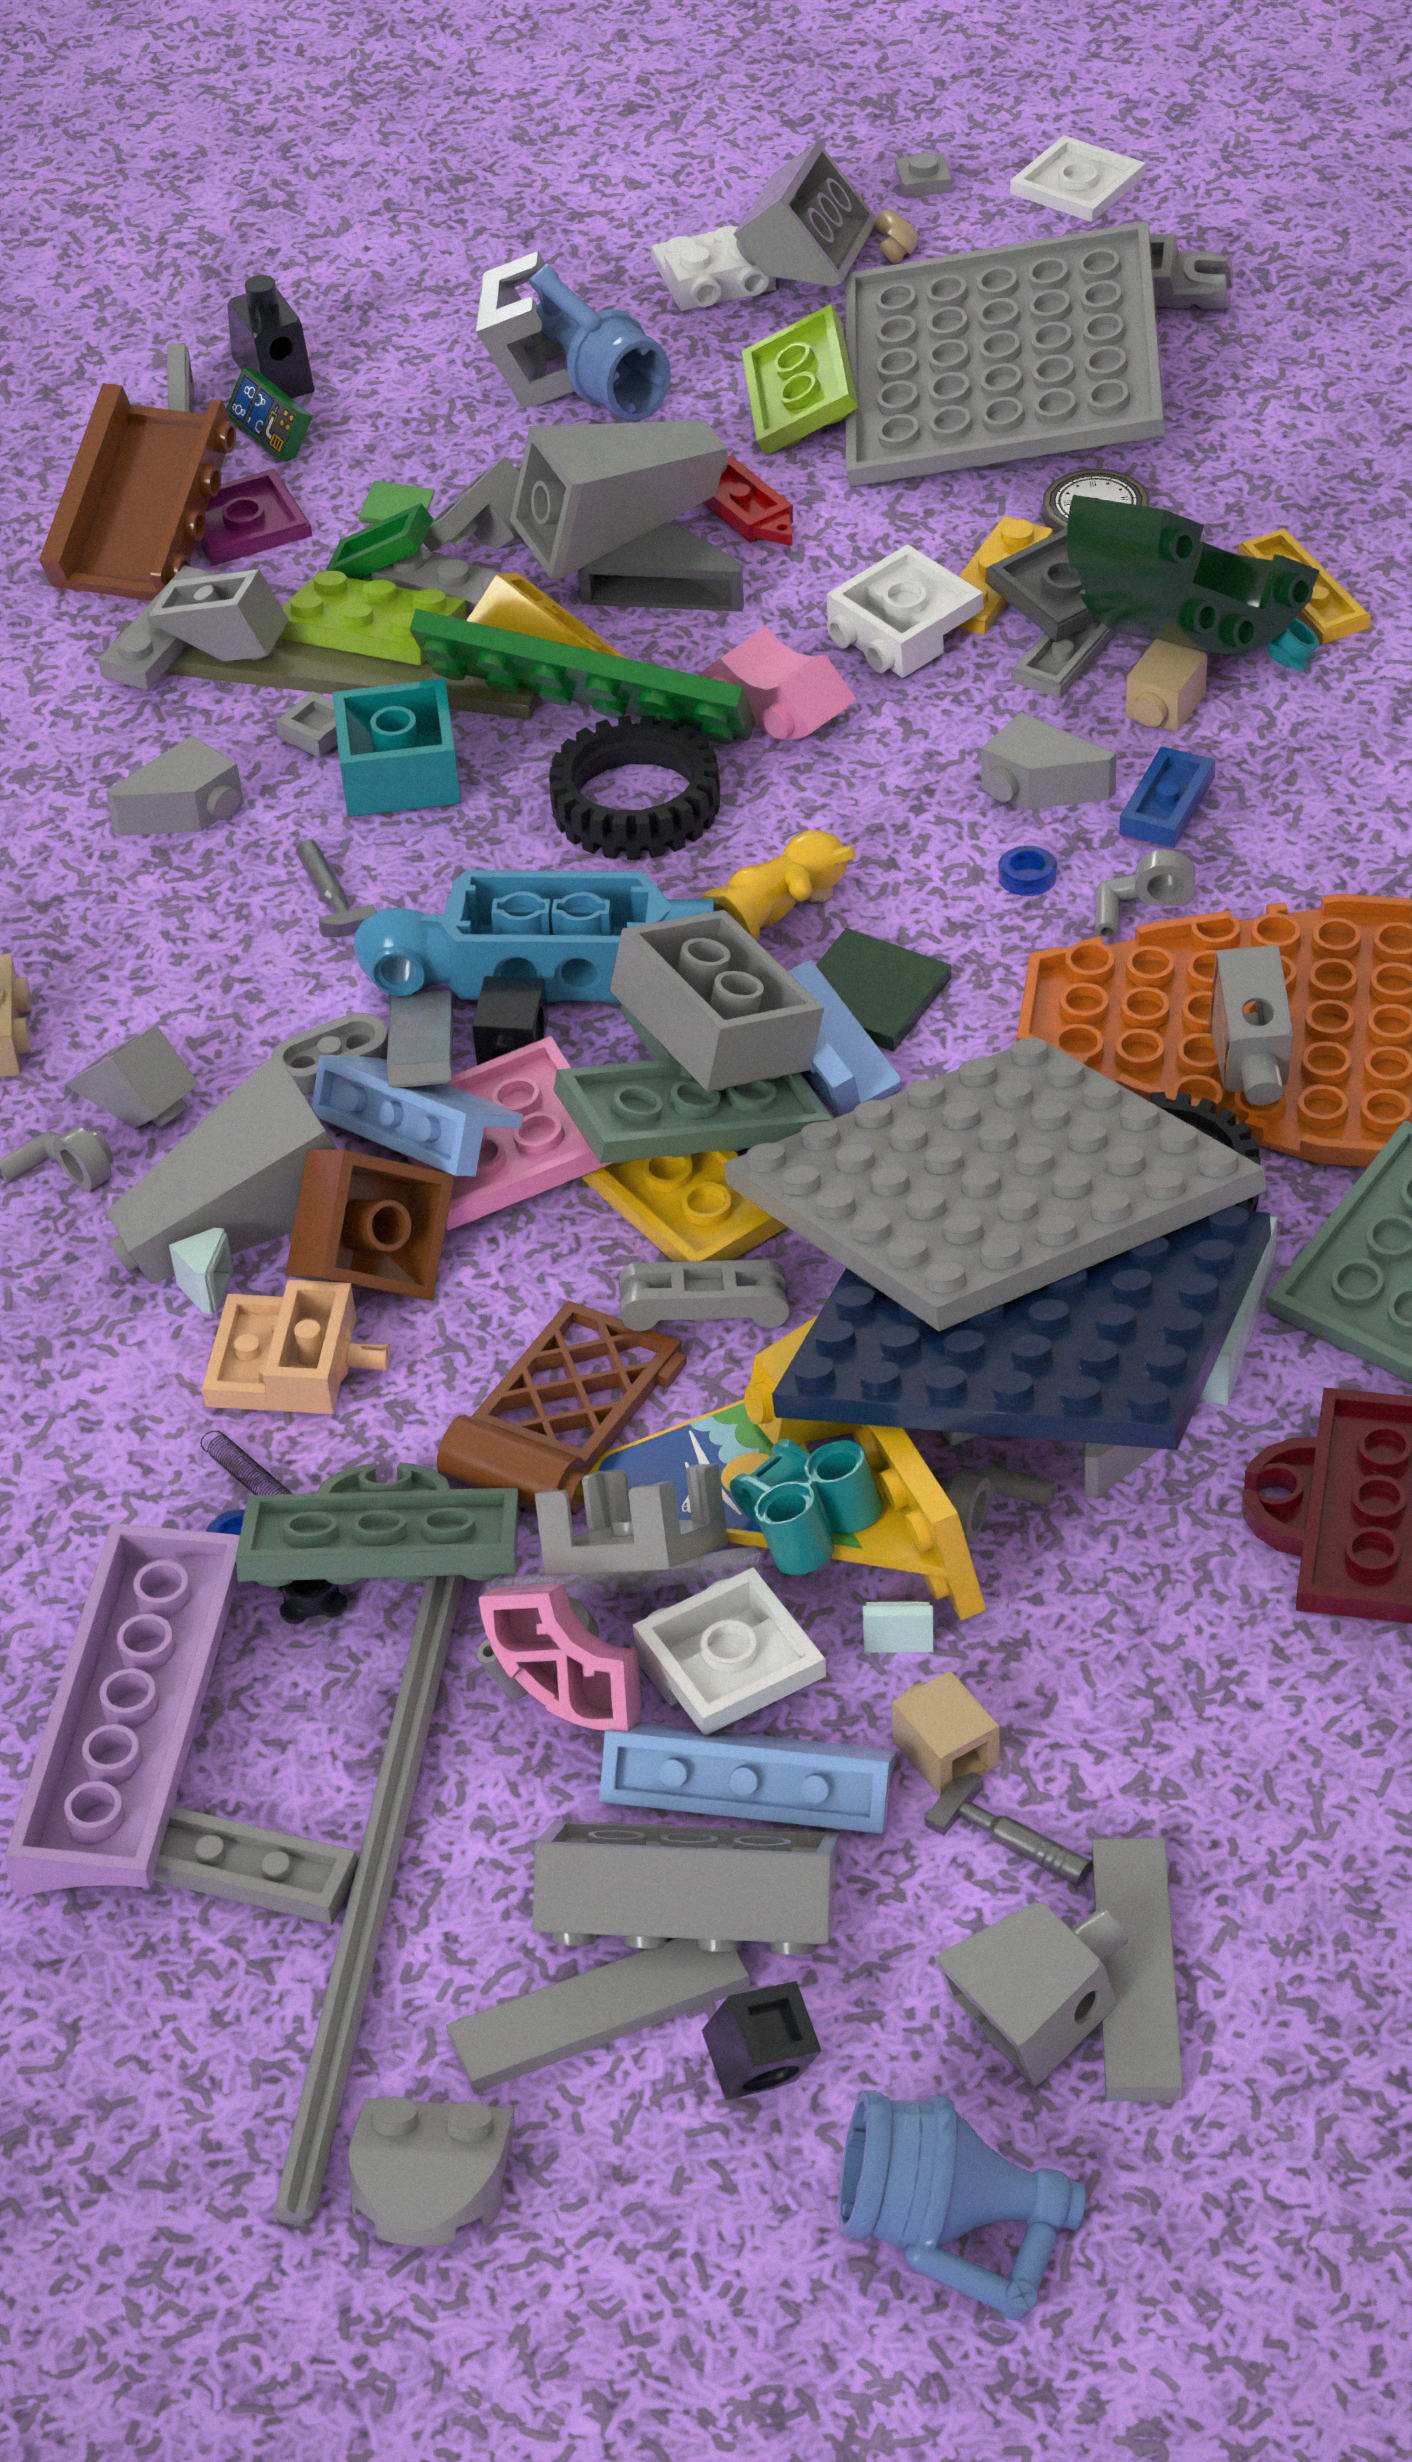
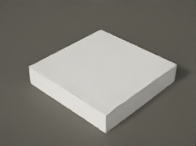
[1010,135,1146,222]

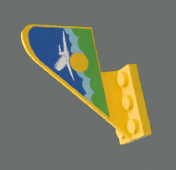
[588,1399,986,1621]

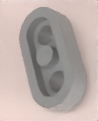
[271,1013,388,1094]

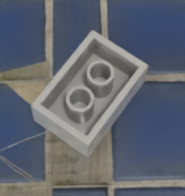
[610,910,824,1091]

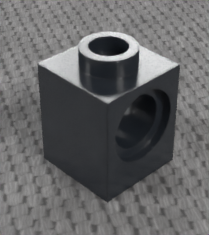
[472,976,549,1065]
[701,1981,822,2100]

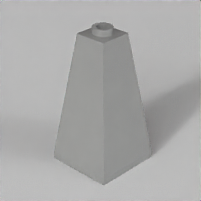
[510,420,728,579]
[106,1053,338,1285]

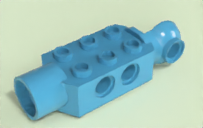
[353,870,716,1003]

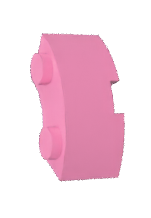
[698,626,857,740]
[479,1583,642,1732]

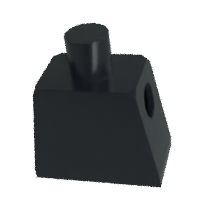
[227,275,315,399]

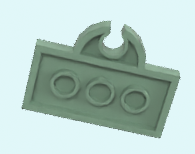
[236,1462,519,1587]

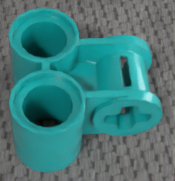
[729,1438,884,1575]

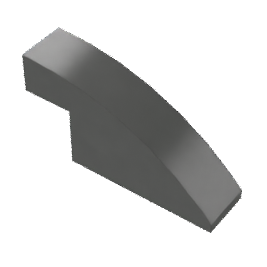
[538,522,744,612]

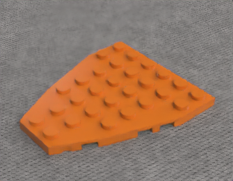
[1017,894,1412,1167]

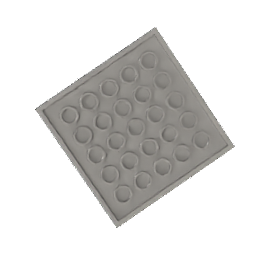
[845,221,1166,487]
[724,1037,1266,1331]

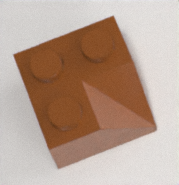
[285,1150,455,1301]

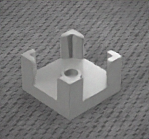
[476,251,575,407]
[535,1463,728,1576]

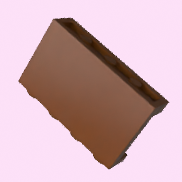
[39,383,236,601]

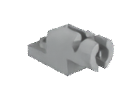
[1150,234,1233,310]
[423,456,523,552]

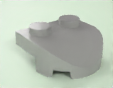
[349,2097,515,2247]

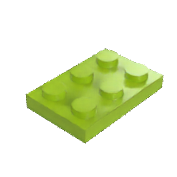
[741,304,858,456]
[278,571,466,666]

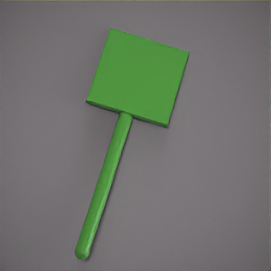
[359,481,435,581]

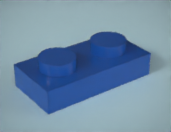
[1119,746,1215,848]

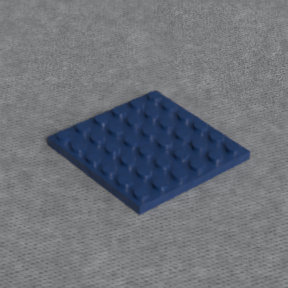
[772,1206,1271,1450]

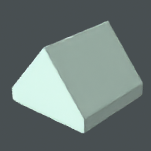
[169,1227,234,1314]
[863,1601,933,1653]

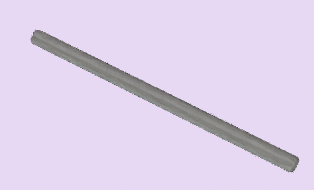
[273,1575,465,2226]

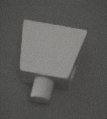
[935,1902,1128,2088]

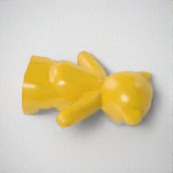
[701,830,857,941]

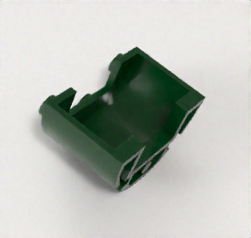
[1067,495,1320,655]

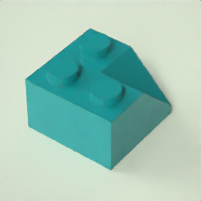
[332,678,461,817]

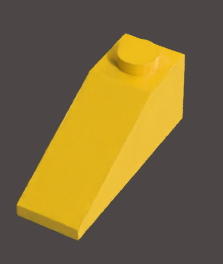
[466,571,627,659]

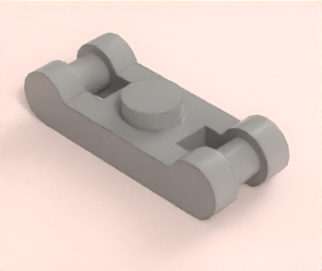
[618,1259,790,1332]

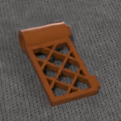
[437,1301,687,1513]

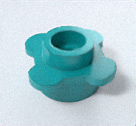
[1266,618,1319,672]

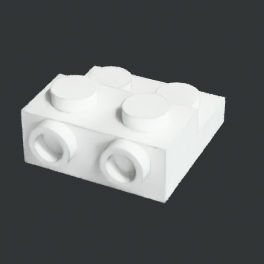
[651,226,776,311]
[826,544,984,678]
[633,1567,826,1736]

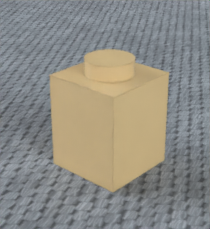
[1126,638,1208,732]
[891,1670,1000,1797]

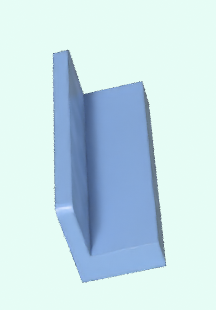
[788,961,902,1117]

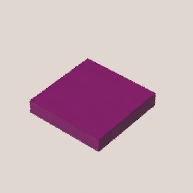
[198,469,312,566]

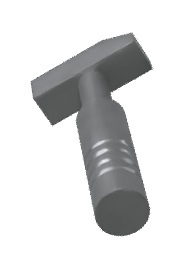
[296,839,377,937]
[924,1772,1093,1887]

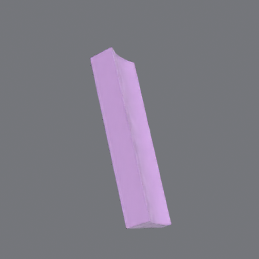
[4,1523,240,1896]

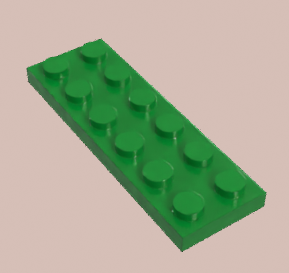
[409,609,755,745]

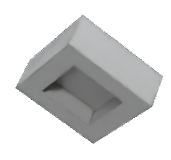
[895,152,952,198]
[276,691,338,758]

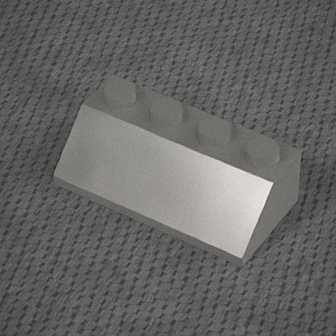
[733,141,876,287]
[533,1821,840,1955]

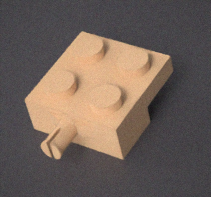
[202,1279,391,1414]

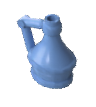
[528,264,671,421]
[838,2090,1086,2320]

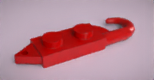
[702,455,793,546]

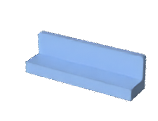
[311,1055,524,1176]
[599,1722,898,1834]

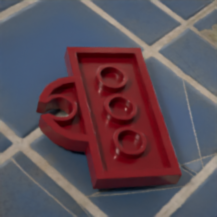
[1241,1387,1412,1624]

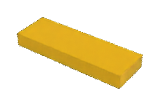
[1237,528,1371,645]

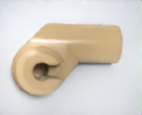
[875,209,919,264]

